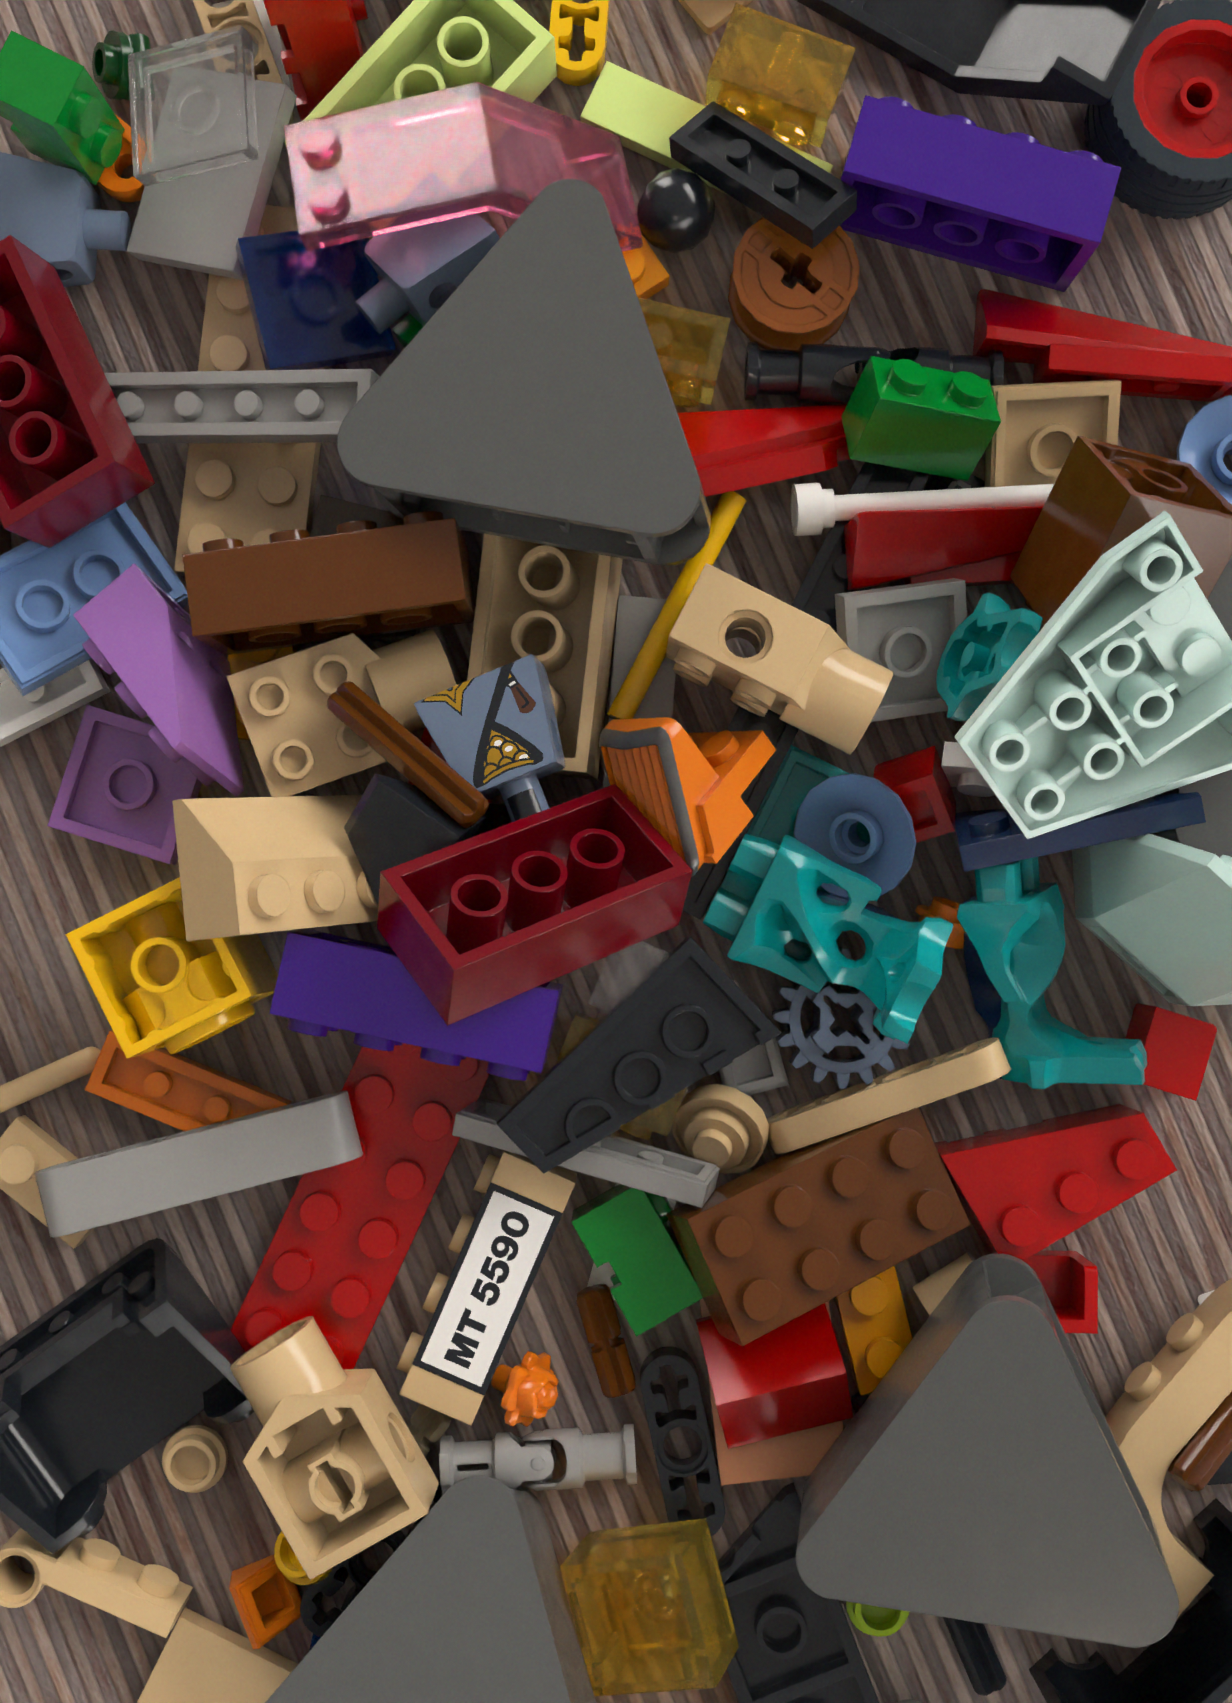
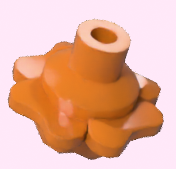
[491,1351,559,1427]

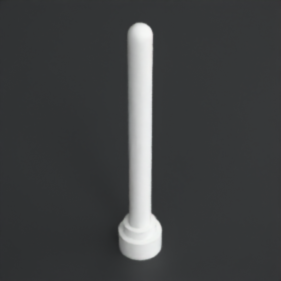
[791,483,1054,536]

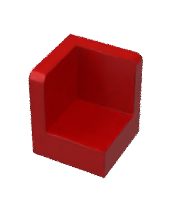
[873,746,956,843]
[1125,1003,1217,1101]
[1024,1250,1098,1334]

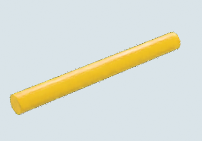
[607,491,746,719]

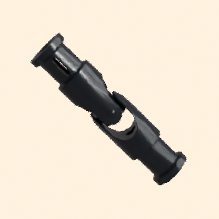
[744,342,1004,403]

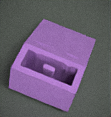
[73,563,244,797]

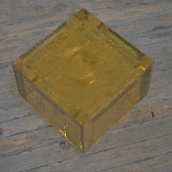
[560,1519,739,1696]

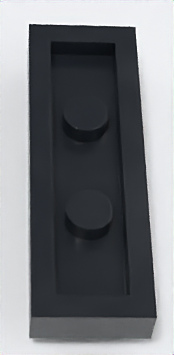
[669,101,857,249]

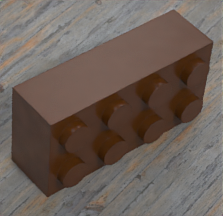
[182,511,476,655]
[666,1107,970,1346]

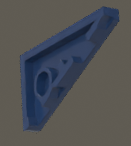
[955,792,1206,872]

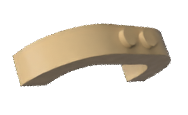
[1105,1278,1232,1618]

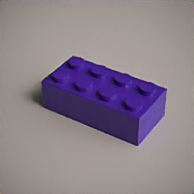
[840,95,1122,292]
[269,930,563,1081]

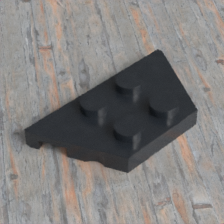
[696,1482,880,1703]

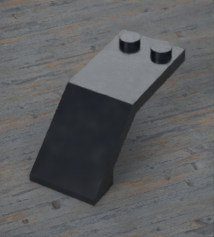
[797,0,1162,106]

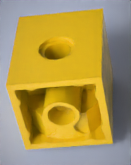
[65,877,278,1059]

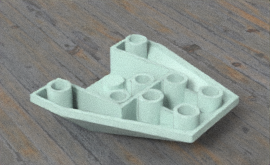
[954,511,1232,839]
[1072,833,1232,1006]

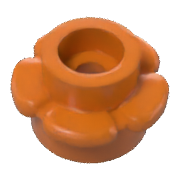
[915,896,966,949]

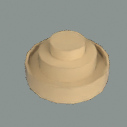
[673,1084,769,1174]

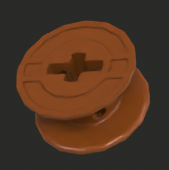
[728,217,860,350]

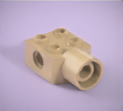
[666,563,894,755]
[226,630,457,797]
[230,1316,439,1580]

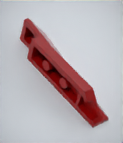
[973,289,1232,402]
[677,404,850,497]
[844,506,1043,590]

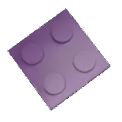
[47,705,202,865]

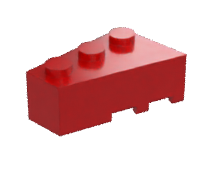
[263,0,368,120]
[934,1104,1177,1261]

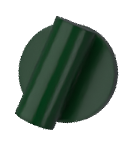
[92,30,159,107]

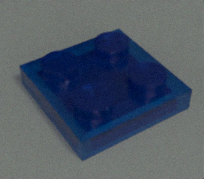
[235,222,396,370]

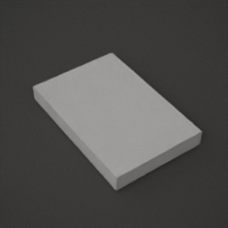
[127,68,297,281]

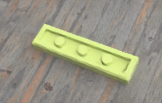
[580,61,833,194]

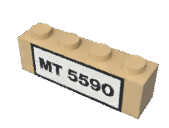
[396,1150,577,1426]

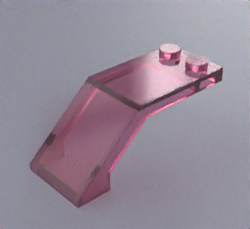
[284,82,643,252]

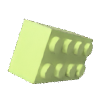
[284,0,557,240]

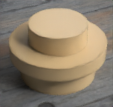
[162,1425,228,1493]

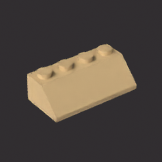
[467,534,623,780]
[172,795,378,941]

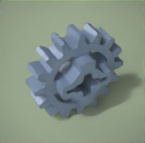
[772,947,909,1089]

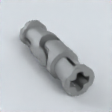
[439,1424,637,1496]

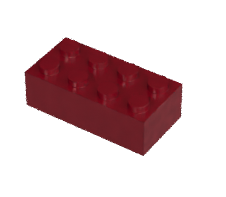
[0,235,155,548]
[377,784,693,1026]

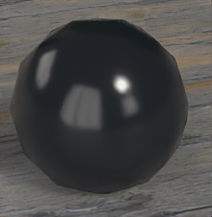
[636,168,715,253]

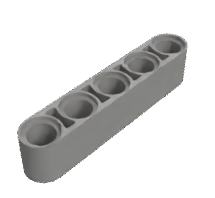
[34,1091,363,1238]

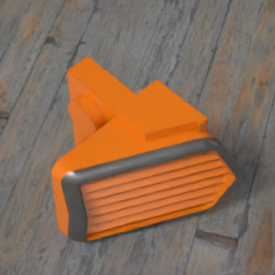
[599,717,776,877]

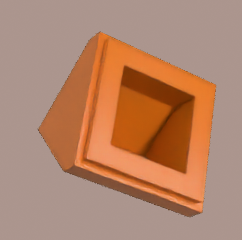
[229,1554,302,1649]

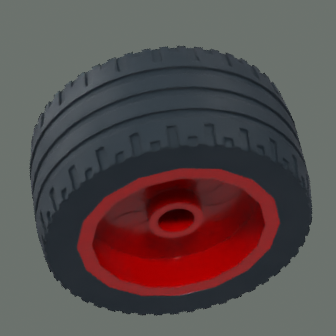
[1084,0,1232,219]

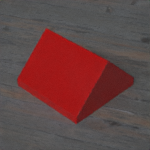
[696,1303,853,1449]

